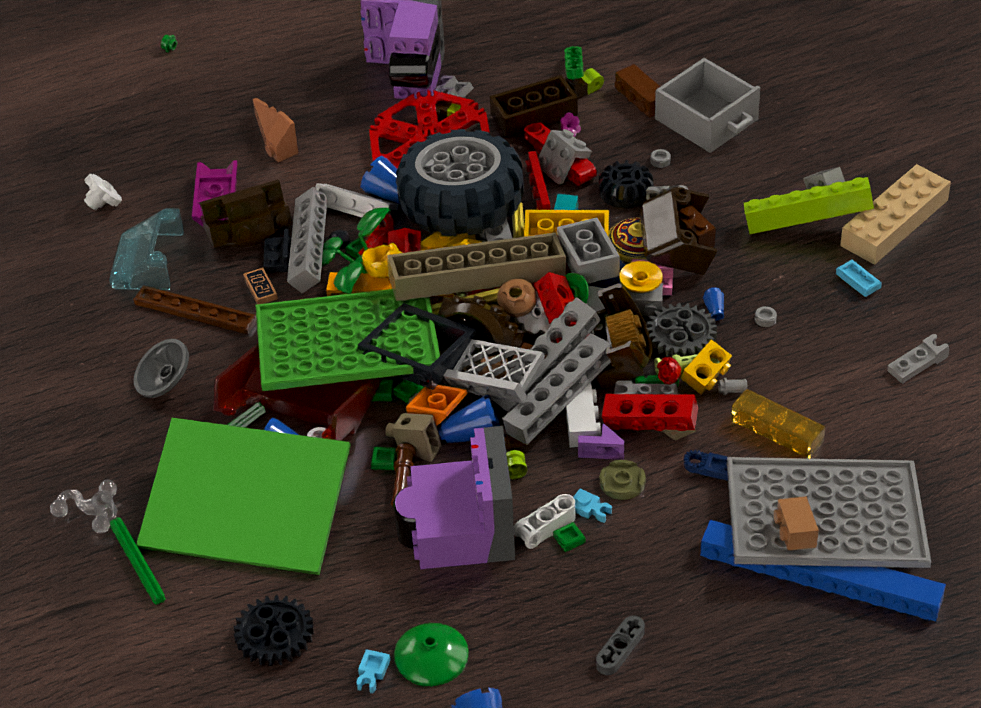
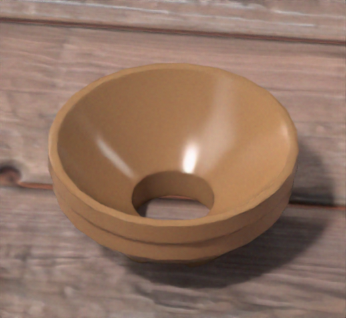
[497,279,537,317]

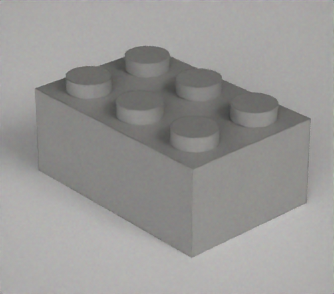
[557,218,620,284]

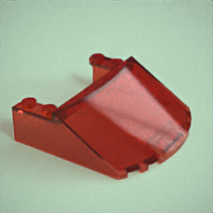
[214,343,384,441]

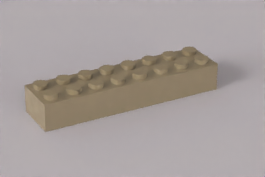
[387,233,566,301]

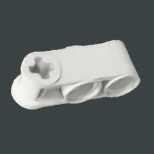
[514,494,576,549]

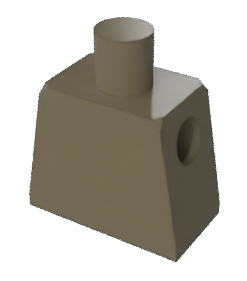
[385,413,442,462]

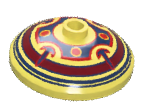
[609,217,647,263]

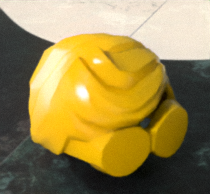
[361,243,402,278]

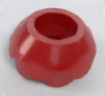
[657,357,681,384]

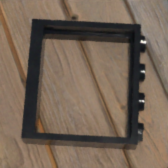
[358,303,477,390]

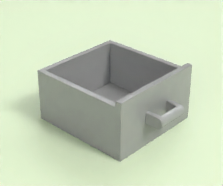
[655,58,760,153]

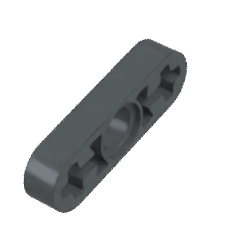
[596,616,645,675]

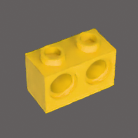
[681,339,732,395]

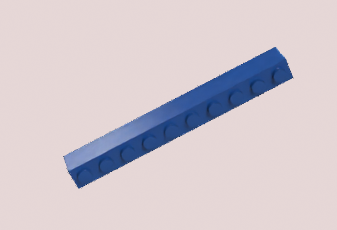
[701,520,946,621]

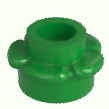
[161,34,177,53]

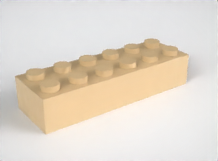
[840,164,951,265]

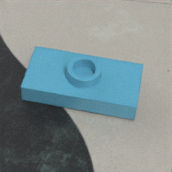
[836,260,882,297]

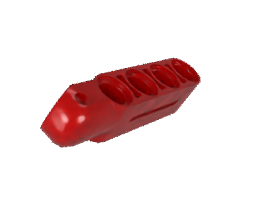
[524,123,597,186]

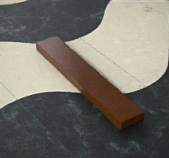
[133,285,257,335]

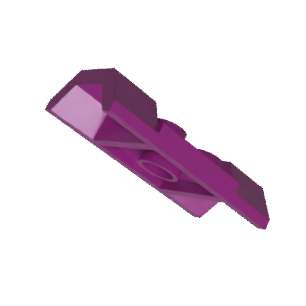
[192,160,238,227]

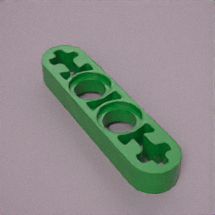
[565,46,584,79]

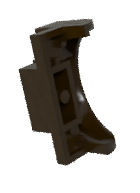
[199,179,293,248]
[438,295,525,370]

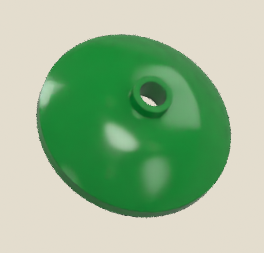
[394,623,468,686]

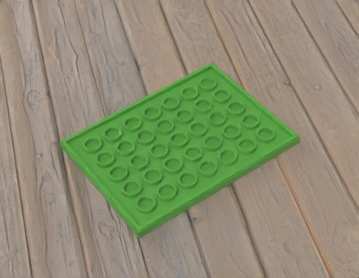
[256,289,440,391]
[137,418,350,575]

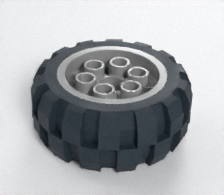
[396,129,524,237]

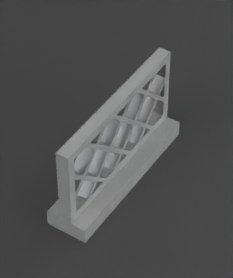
[443,339,545,404]

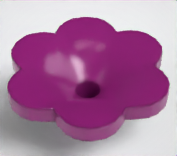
[561,113,581,137]

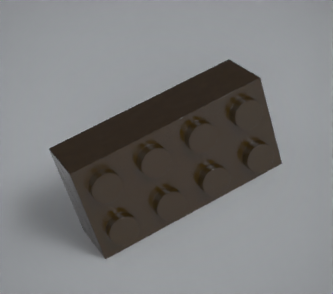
[490,75,578,137]

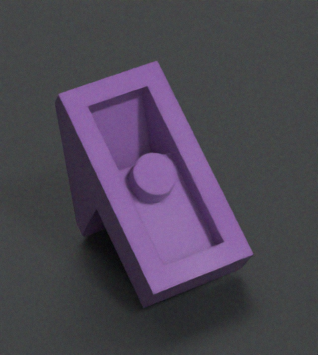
[578,424,624,460]

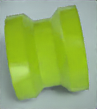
[506,450,528,479]

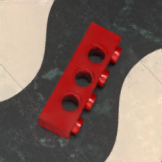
[534,272,589,343]
[602,394,698,431]

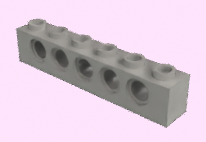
[287,187,327,293]
[491,297,601,414]
[503,333,612,445]

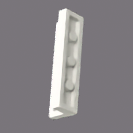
[315,183,399,217]

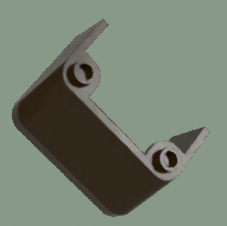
[640,187,717,275]

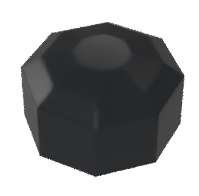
[329,229,350,249]

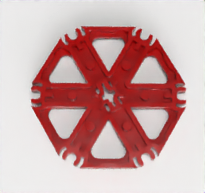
[369,90,490,169]

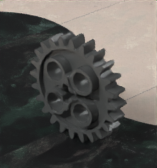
[647,303,717,357]

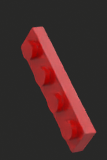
[525,151,550,210]

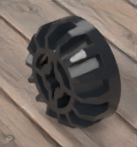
[598,160,653,209]

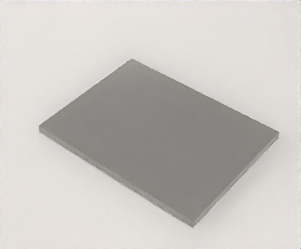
[727,457,931,568]

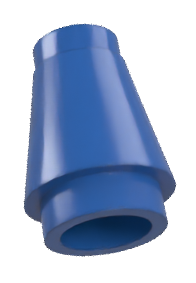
[703,288,724,321]

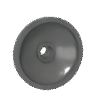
[134,339,189,398]

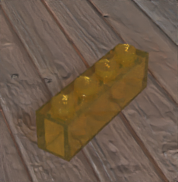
[731,389,825,459]

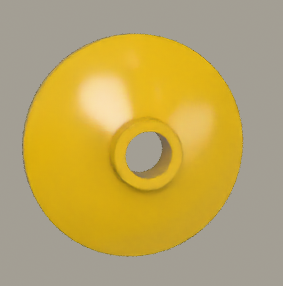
[619,261,663,293]

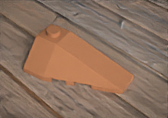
[253,98,298,162]

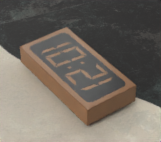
[243,268,278,304]

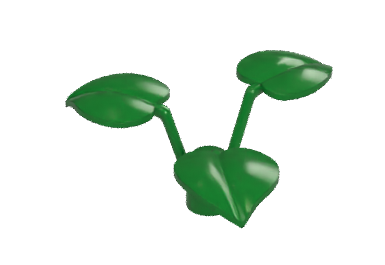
[322,208,390,294]

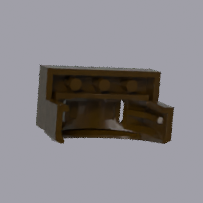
[590,283,652,389]

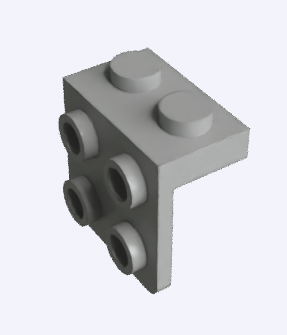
[538,129,592,184]

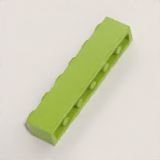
[744,177,874,234]

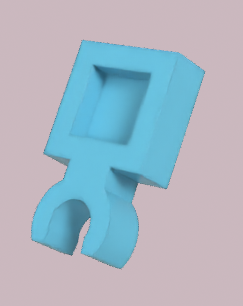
[573,489,612,523]
[357,649,390,693]

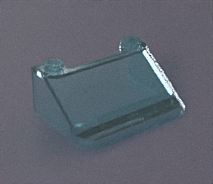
[109,208,184,290]

